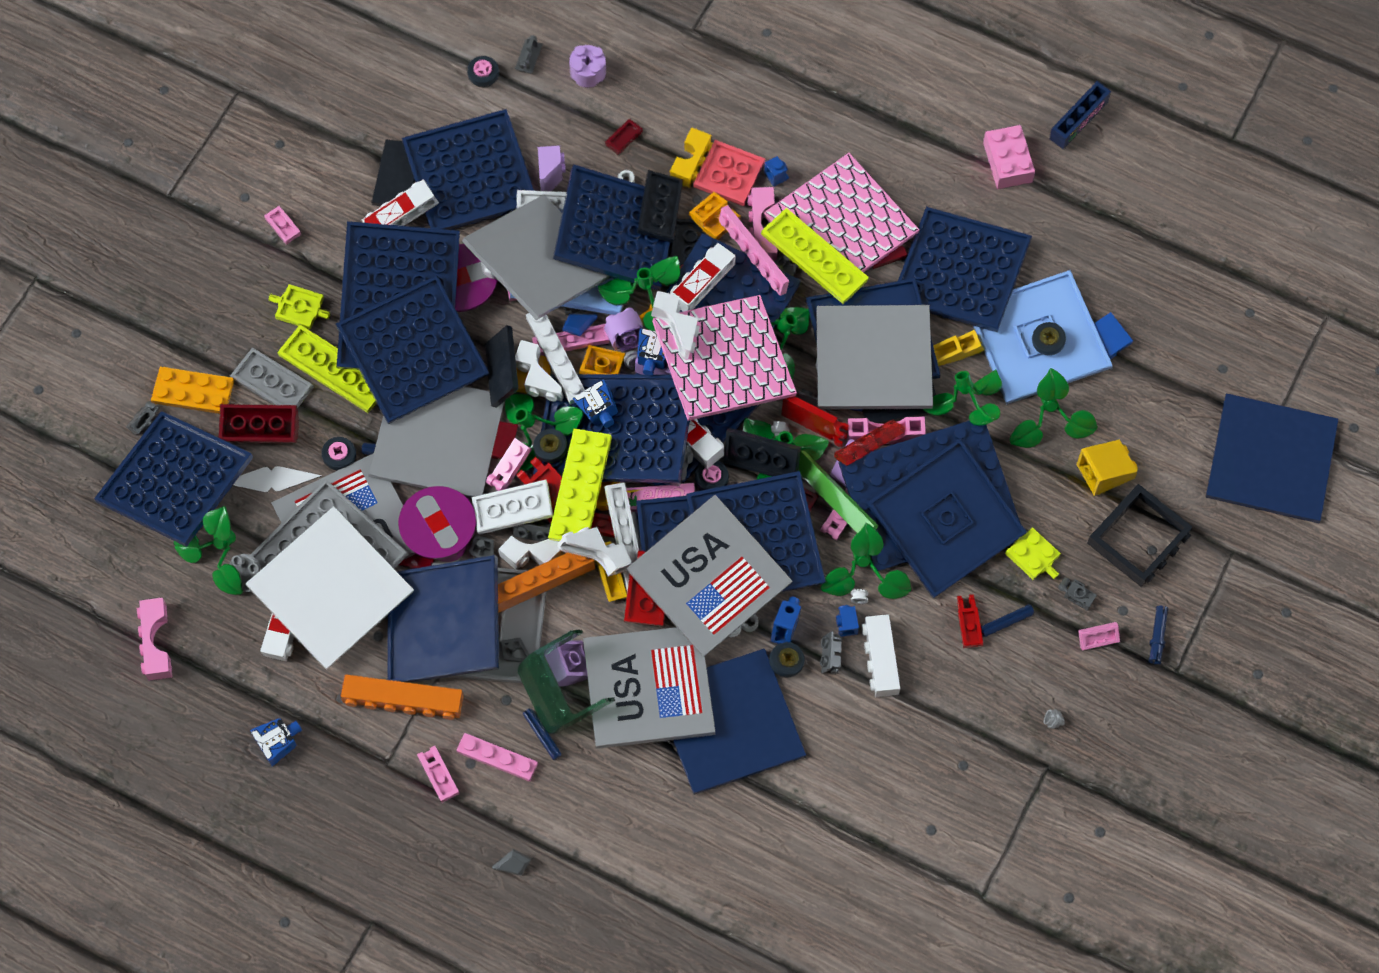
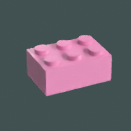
[983,125,1035,189]

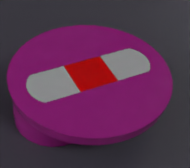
[455,244,497,312]
[398,486,476,562]

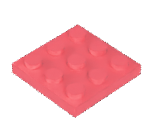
[693,140,765,206]

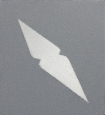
[233,466,322,492]

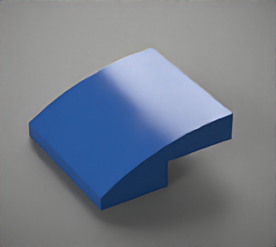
[1094,312,1133,359]

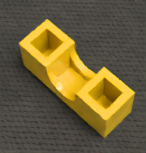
[670,127,713,188]

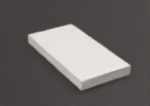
[472,480,553,535]

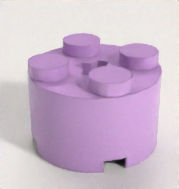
[569,45,606,88]
[604,308,646,352]

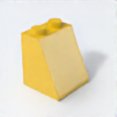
[1076,439,1138,496]

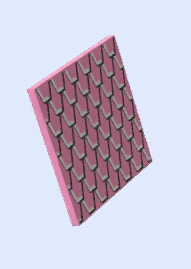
[763,153,919,272]
[652,295,797,421]

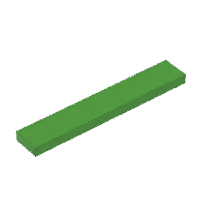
[798,451,878,533]

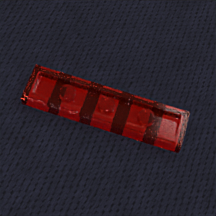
[834,419,905,466]

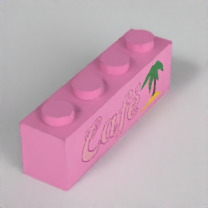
[626,483,695,516]

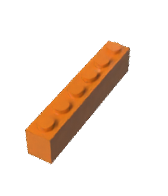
[498,553,595,613]
[341,674,464,720]

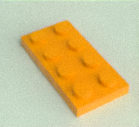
[151,367,234,414]

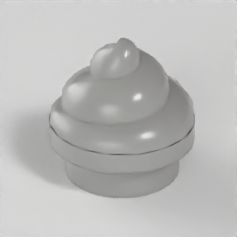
[623,351,638,370]
[771,421,790,436]
[1044,709,1065,729]

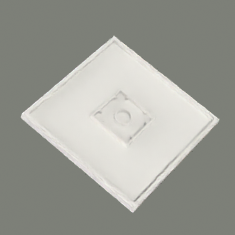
[246,506,414,670]

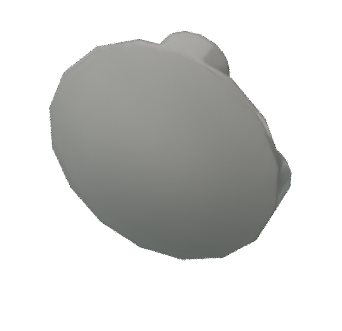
[229,554,262,592]

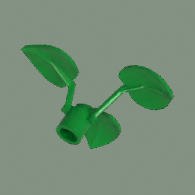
[598,256,680,332]
[771,307,809,379]
[1009,368,1098,448]
[923,369,1002,425]
[505,394,583,473]
[743,418,829,479]
[174,506,243,595]
[821,523,912,599]

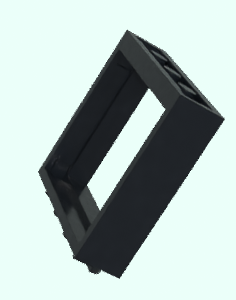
[1087,484,1193,587]

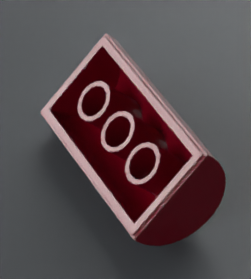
[218,404,299,443]

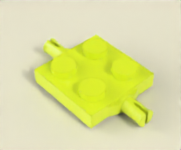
[268,284,331,330]
[1005,527,1061,580]

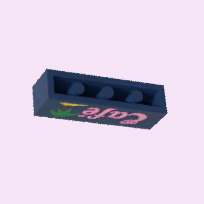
[1049,81,1111,149]

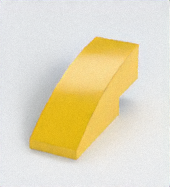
[933,330,984,366]
[595,541,627,602]

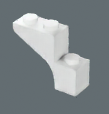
[651,291,700,360]
[515,340,564,402]
[557,527,632,576]
[498,536,568,569]

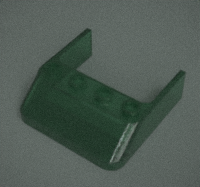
[518,630,616,734]

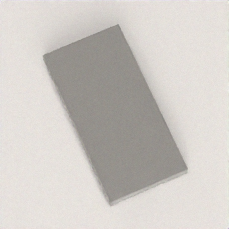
[230,347,314,408]

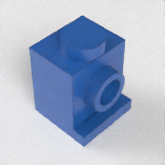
[764,156,789,187]
[836,605,859,637]

